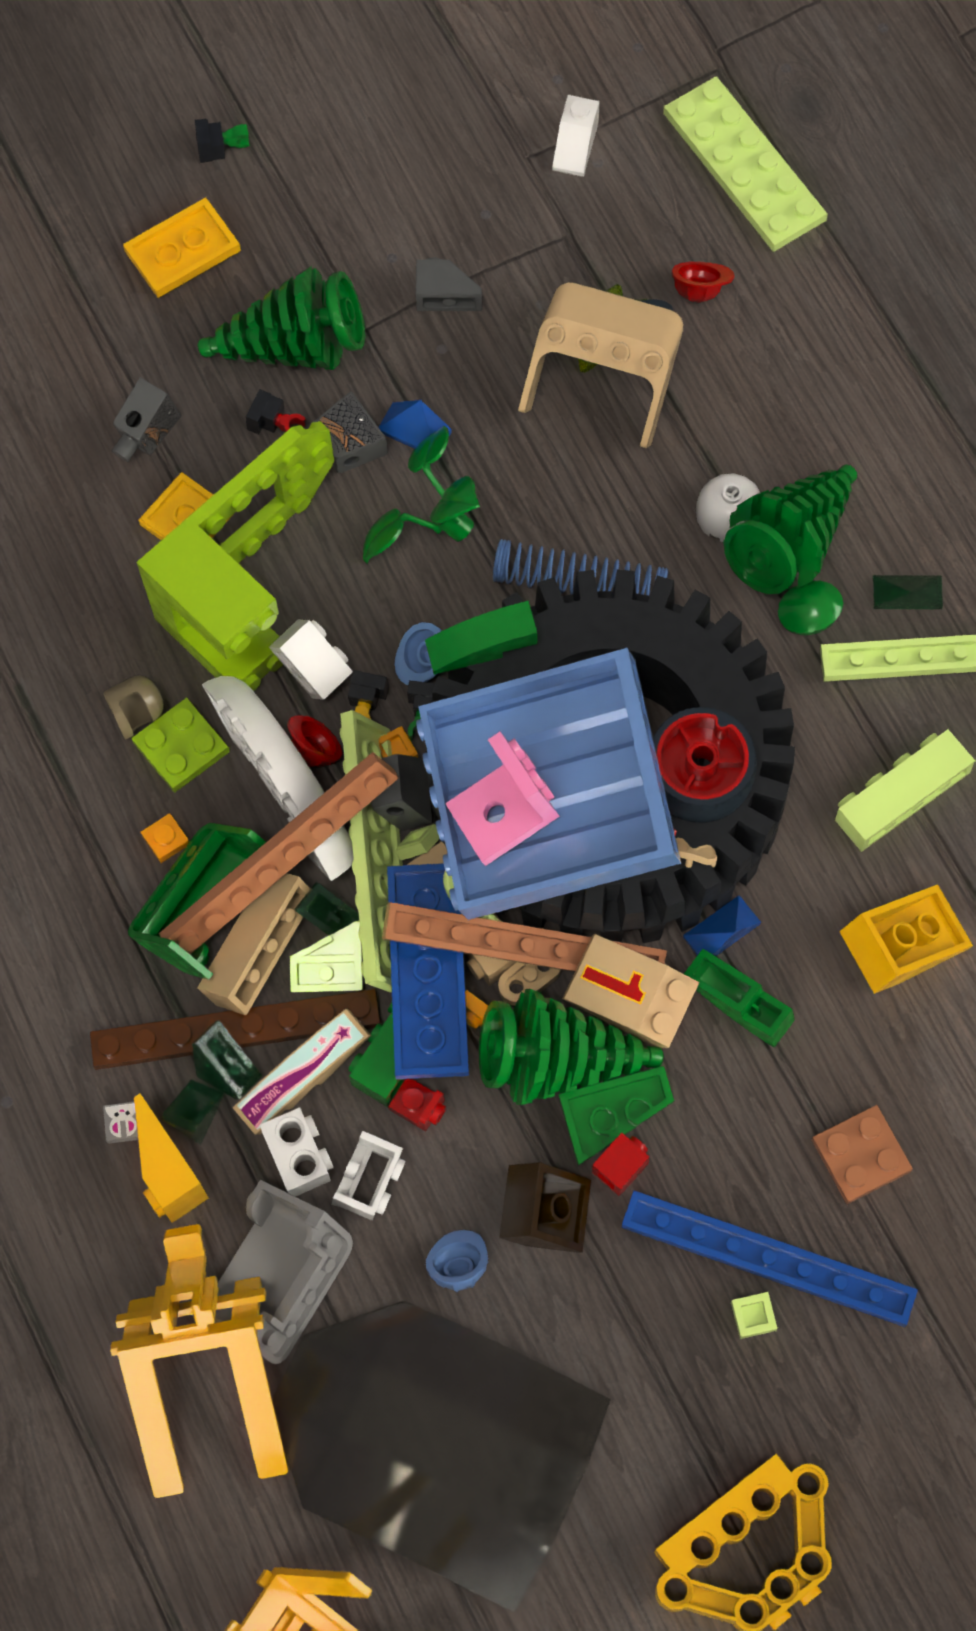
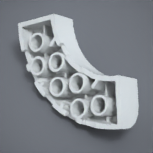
[202,676,354,881]

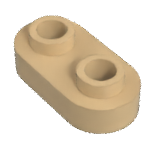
[498,962,562,1006]

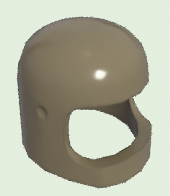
[103,675,164,740]

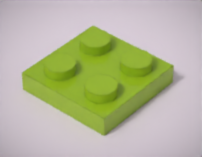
[131,697,230,793]

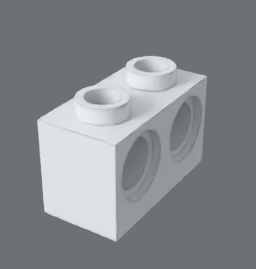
[259,1107,334,1197]

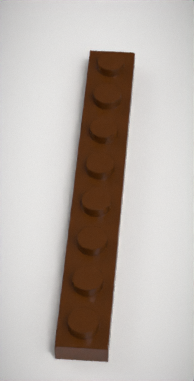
[90,989,380,1070]

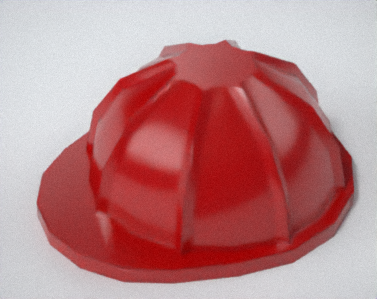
[671,261,735,303]
[287,715,342,767]

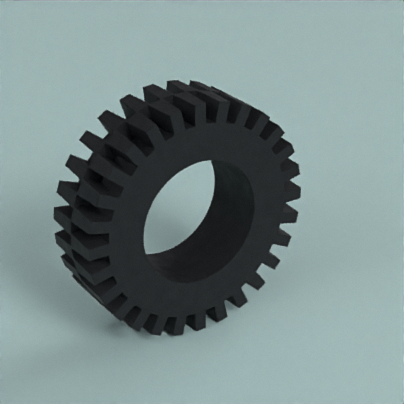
[425,569,795,944]

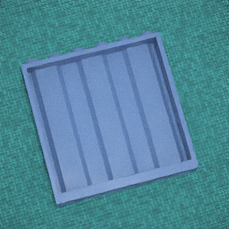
[416,648,681,920]

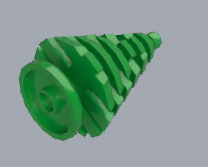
[198,265,365,370]
[723,464,857,594]
[479,989,664,1105]

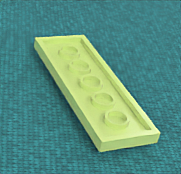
[663,76,828,252]

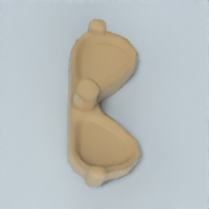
[676,838,717,868]

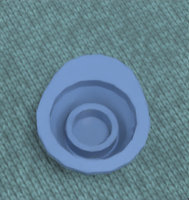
[394,622,442,685]
[426,1230,488,1292]

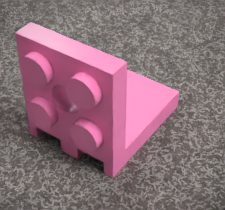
[445,732,560,866]

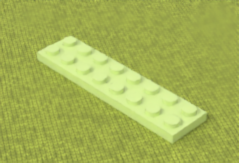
[340,710,403,993]

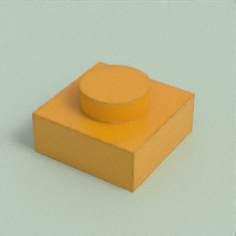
[141,813,189,863]
[465,990,488,1029]

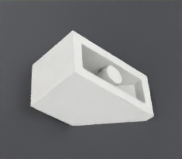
[552,95,599,177]

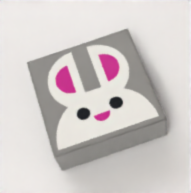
[103,1102,138,1144]

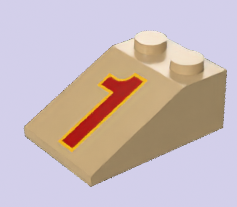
[562,934,699,1048]

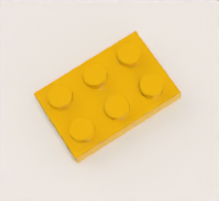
[123,197,241,298]

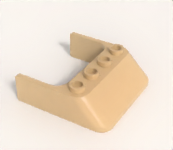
[518,282,684,448]

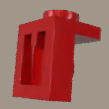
[388,1079,447,1132]

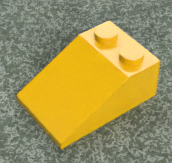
[839,884,973,994]
[134,1093,209,1223]

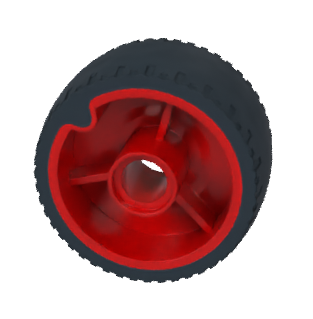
[653,707,757,823]

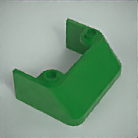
[128,823,266,980]

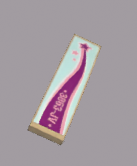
[233,1009,371,1135]

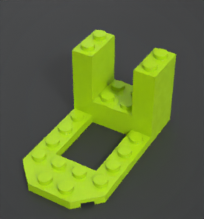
[136,421,334,691]

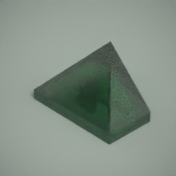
[872,575,943,609]
[295,881,359,935]
[192,1020,262,1100]
[162,1079,224,1145]

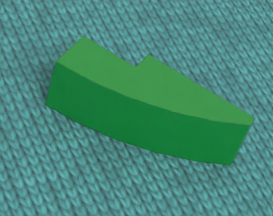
[425,601,537,674]
[684,949,795,1048]

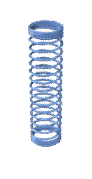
[493,539,668,596]

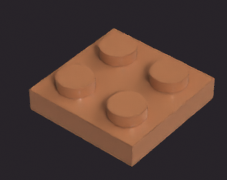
[812,1105,913,1204]

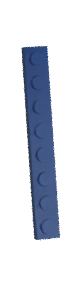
[621,1190,918,1327]

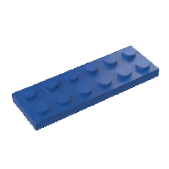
[387,863,469,1080]

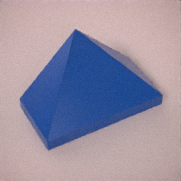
[378,400,452,449]
[683,895,761,956]

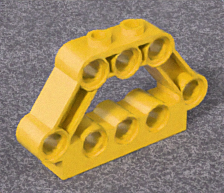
[654,1454,832,1631]

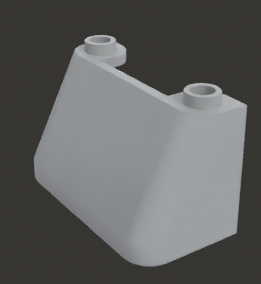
[185,1180,353,1364]

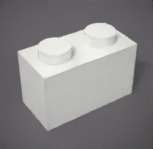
[269,619,353,700]

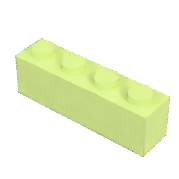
[835,729,975,852]

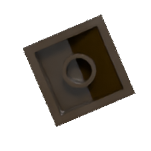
[499,1162,591,1253]

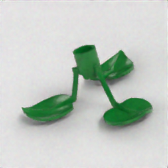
[363,425,480,565]

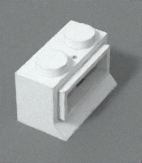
[331,1131,406,1220]

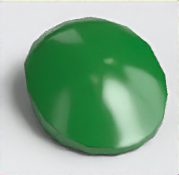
[778,580,843,635]

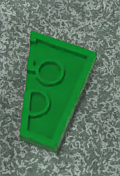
[558,1066,674,1166]

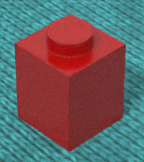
[592,1133,650,1197]

